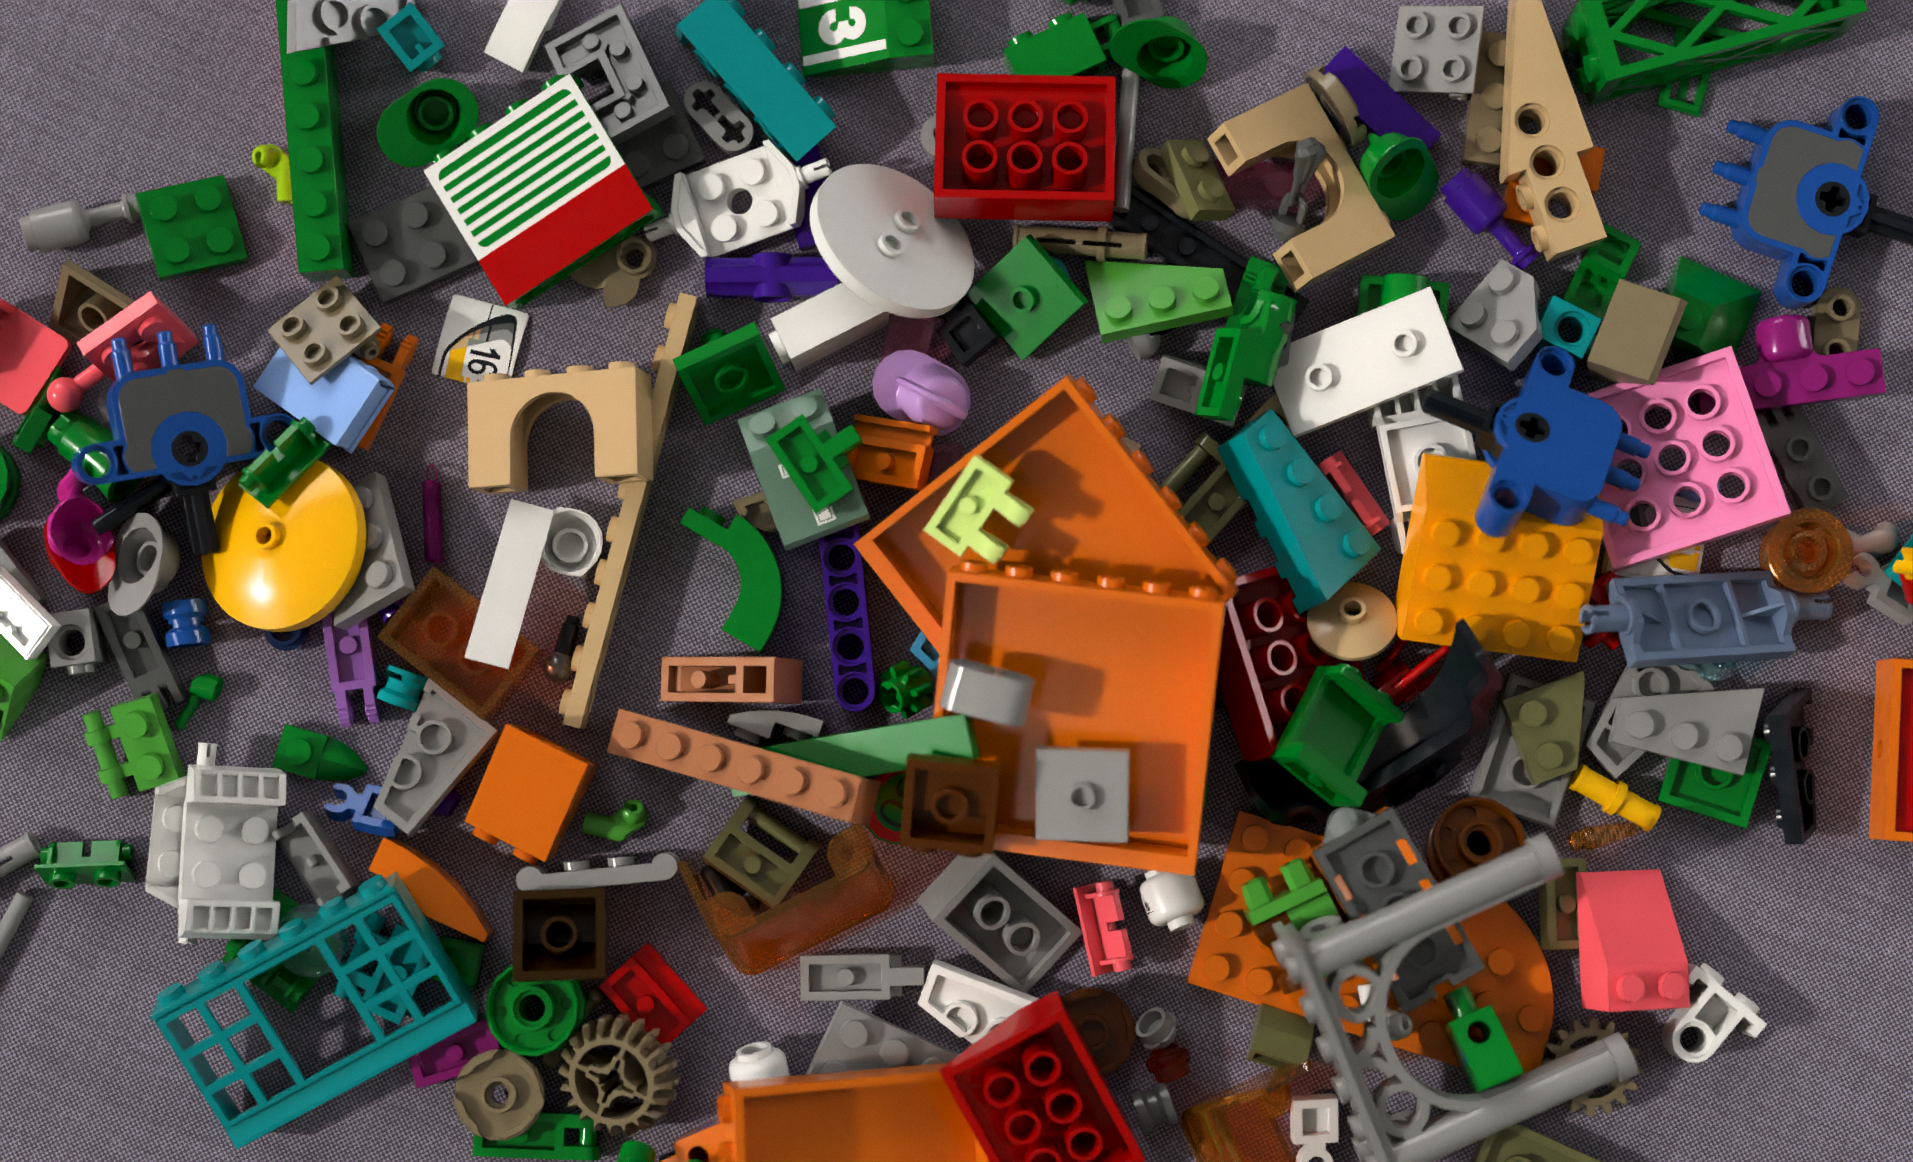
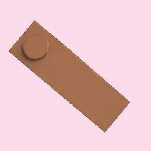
[660,657,803,704]

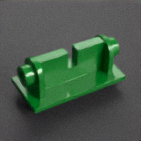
[238,417,332,509]
[34,839,137,889]

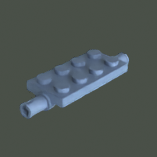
[1579,570,1833,668]

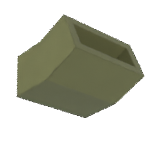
[1246,1004,1315,1077]

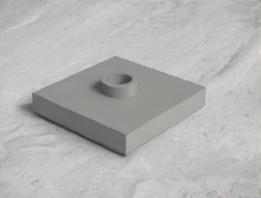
[1035,746,1130,843]

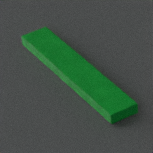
[731,713,980,797]

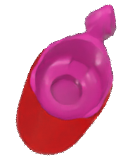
[43,469,116,594]

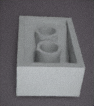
[917,850,1082,994]

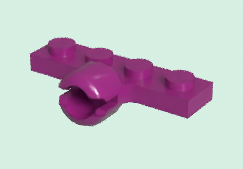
[1698,314,1886,415]

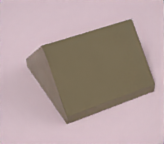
[49,259,143,346]
[1587,279,1687,385]

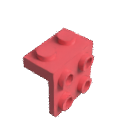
[0,298,72,416]

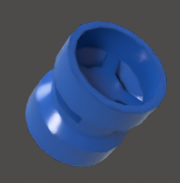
[161,598,212,649]

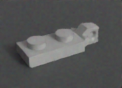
[800,953,926,1001]

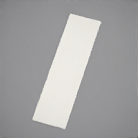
[464,499,554,669]

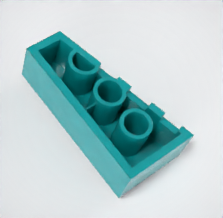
[675,0,836,164]
[1217,408,1382,614]

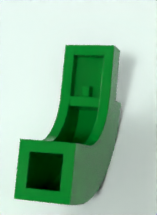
[680,506,784,654]

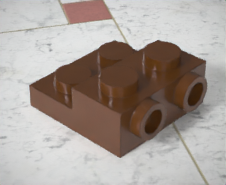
[900,753,1001,858]

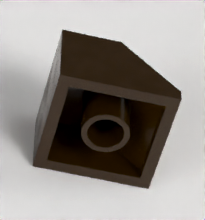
[513,888,609,982]

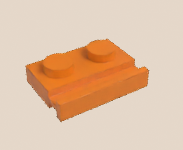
[847,414,939,491]

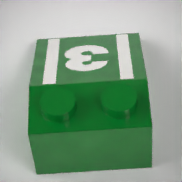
[797,0,934,78]

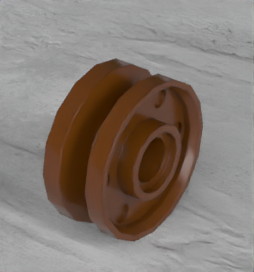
[1425,797,1526,883]

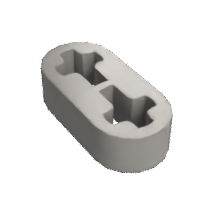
[684,81,755,156]

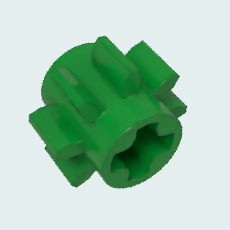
[878,660,933,719]

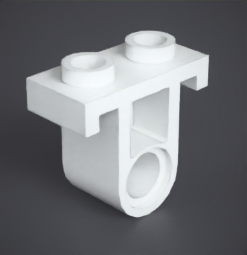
[1661,963,1767,1063]

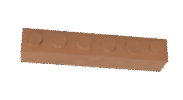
[607,709,881,827]

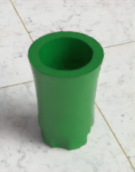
[47,409,144,502]

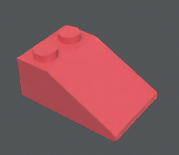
[1576,869,1690,1012]

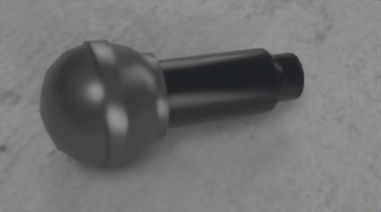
[542,615,580,683]

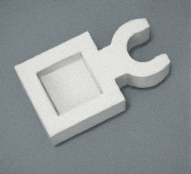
[1290,1093,1339,1162]

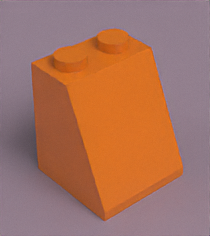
[464,724,600,865]

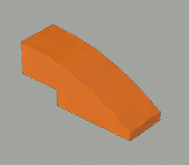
[369,837,495,942]

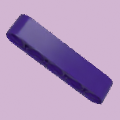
[819,523,877,712]

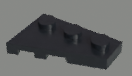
[1764,688,1816,845]

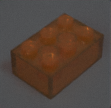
[377,566,547,721]

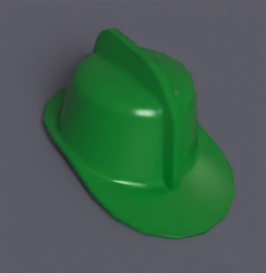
[1109,16,1208,89]
[377,78,479,167]
[1360,132,1439,221]

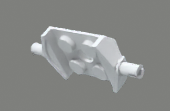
[644,139,832,260]
[145,742,218,944]

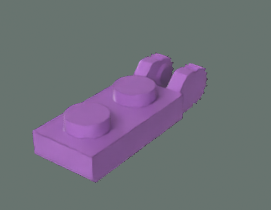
[322,609,382,728]

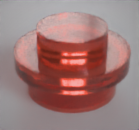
[1146,1044,1191,1083]

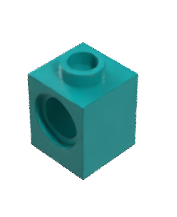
[1536,295,1602,363]

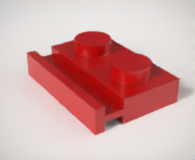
[599,941,709,1044]

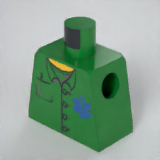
[1443,985,1524,1094]

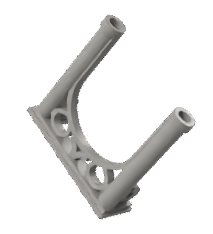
[1271,832,1638,1162]

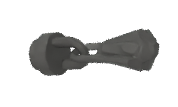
[1271,137,1327,242]

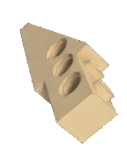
[1499,0,1607,262]

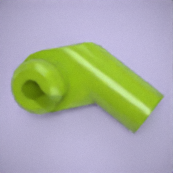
[252,144,293,204]

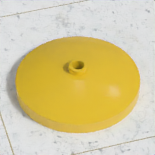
[201,460,367,632]

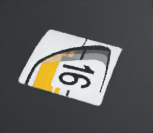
[432,294,529,383]

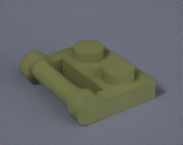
[1159,432,1247,547]
[702,795,821,911]

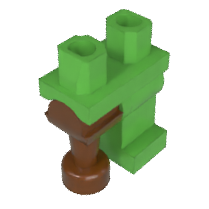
[1240,857,1364,995]

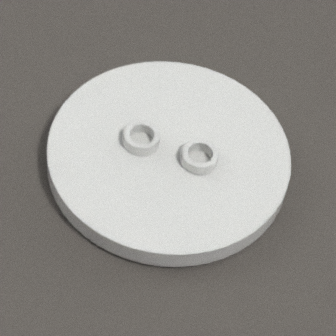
[810,164,975,319]

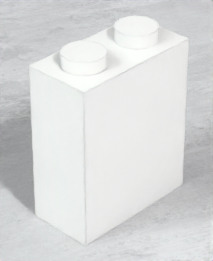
[768,283,890,371]

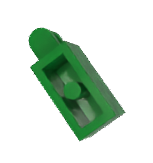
[1003,12,1121,76]

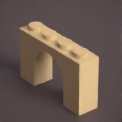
[1207,83,1395,293]
[467,361,654,495]

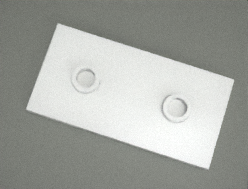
[1273,286,1464,438]

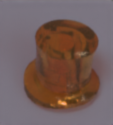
[1758,508,1854,593]

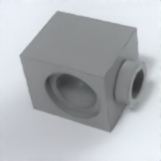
[48,608,109,676]

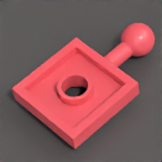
[47,291,199,413]

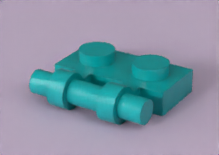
[333,912,430,1025]

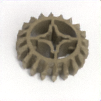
[557,1013,681,1137]

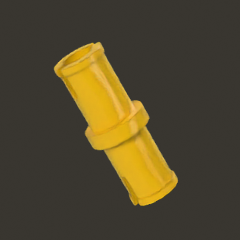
[1568,764,1662,832]

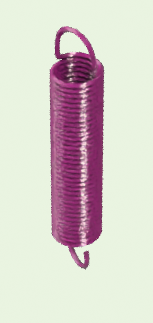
[421,464,444,579]

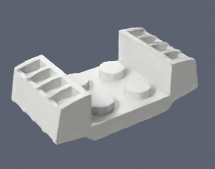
[1367,375,1477,555]
[178,764,286,940]

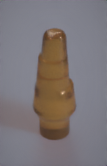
[1568,823,1635,851]

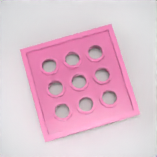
[1586,346,1791,573]

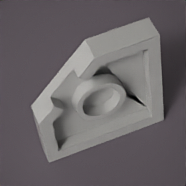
[1446,259,1542,371]

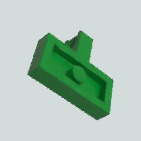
[765,414,863,516]

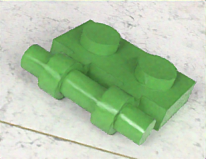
[82,693,186,799]

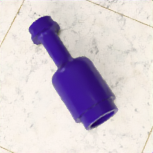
[1440,166,1540,270]

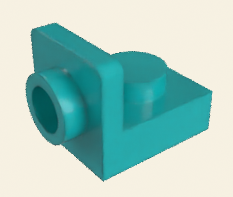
[376,2,445,73]

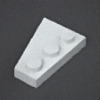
[918,959,1039,1044]

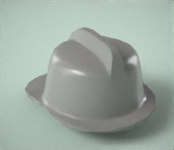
[108,513,181,617]

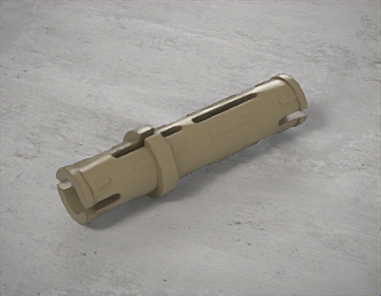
[1013,224,1148,262]

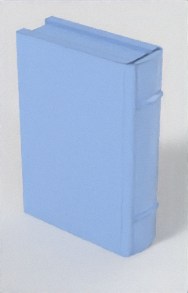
[253,347,395,454]

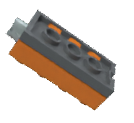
[1307,807,1485,1014]

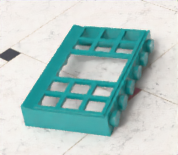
[150,872,479,1150]

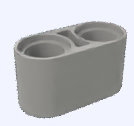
[940,659,1035,727]

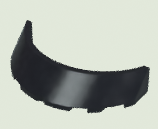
[1234,618,1502,827]

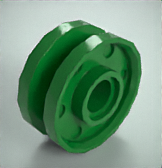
[485,965,587,1056]

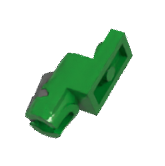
[1194,290,1297,421]

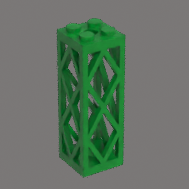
[1561,0,1868,106]

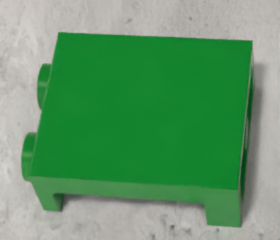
[1271,663,1405,807]

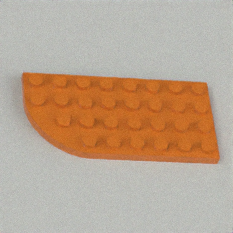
[1186,810,1554,1082]

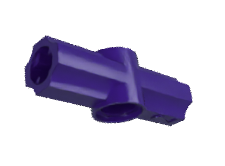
[705,252,840,303]

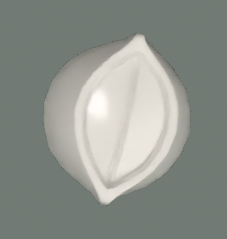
[541,507,603,579]

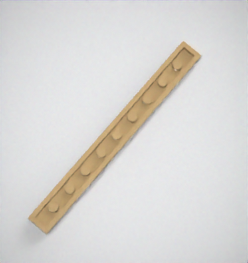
[559,292,701,729]

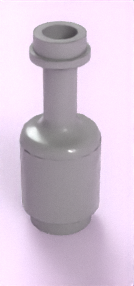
[19,193,141,253]

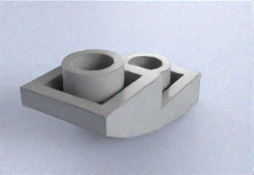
[727,710,826,744]

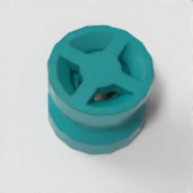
[376,664,428,712]

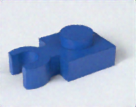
[324,783,401,839]

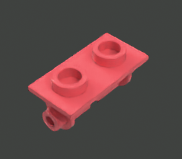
[1317,450,1390,536]
[1073,880,1135,977]

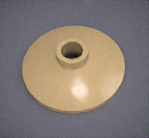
[1307,582,1398,661]

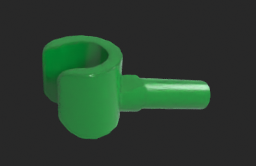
[174,674,224,730]

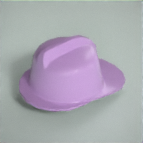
[872,349,971,436]

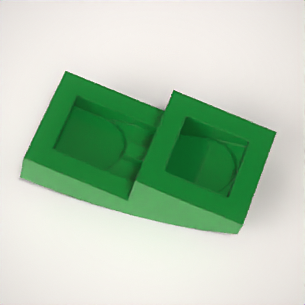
[1561,222,1642,321]

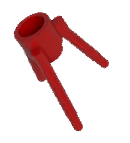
[1372,638,1450,707]

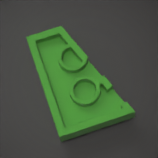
[1084,260,1233,344]

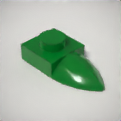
[11,366,62,454]
[272,724,368,781]

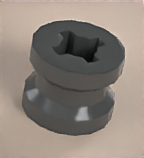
[1130,1080,1179,1135]

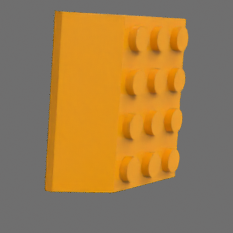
[1394,452,1604,663]

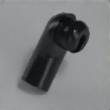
[699,865,762,917]

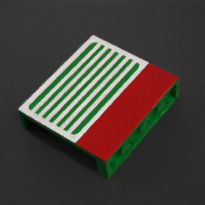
[424,73,664,309]

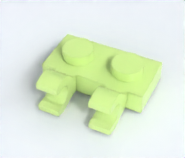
[924,454,1035,564]

